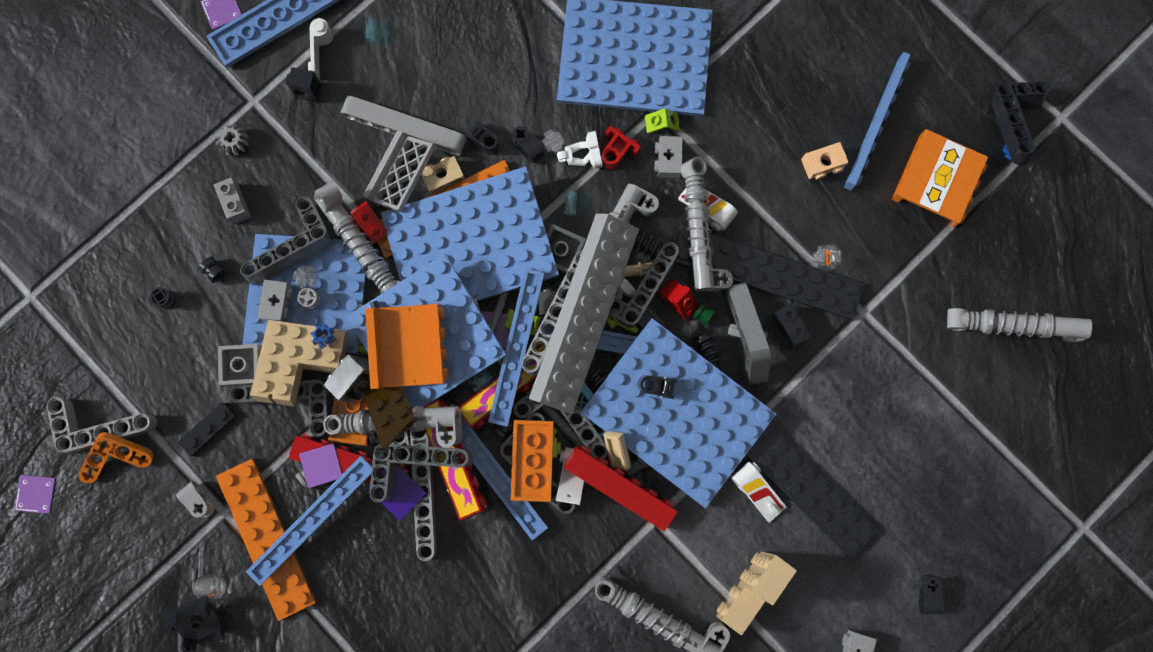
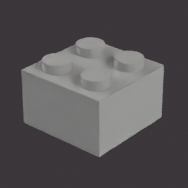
[218,344,262,388]

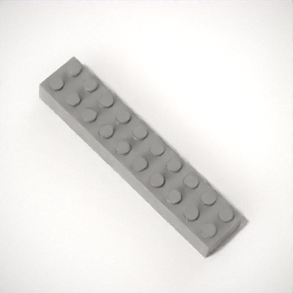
[529,214,639,414]

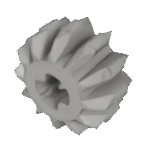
[216,124,249,157]

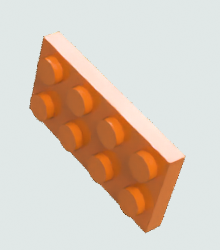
[511,420,554,502]

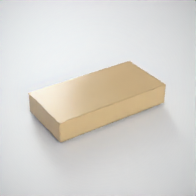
[603,431,631,471]

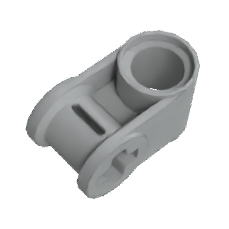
[176,481,215,518]

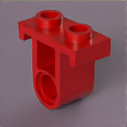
[602,126,641,170]
[350,201,387,244]
[657,279,699,320]

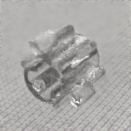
[541,130,565,154]
[293,265,319,289]

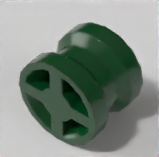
[693,302,715,325]

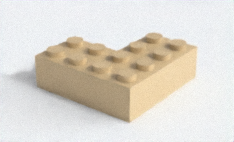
[250,320,350,407]
[716,551,797,636]

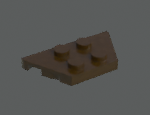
[361,387,417,452]

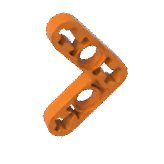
[78,432,154,483]

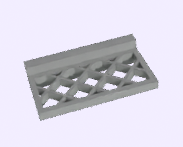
[363,131,436,212]

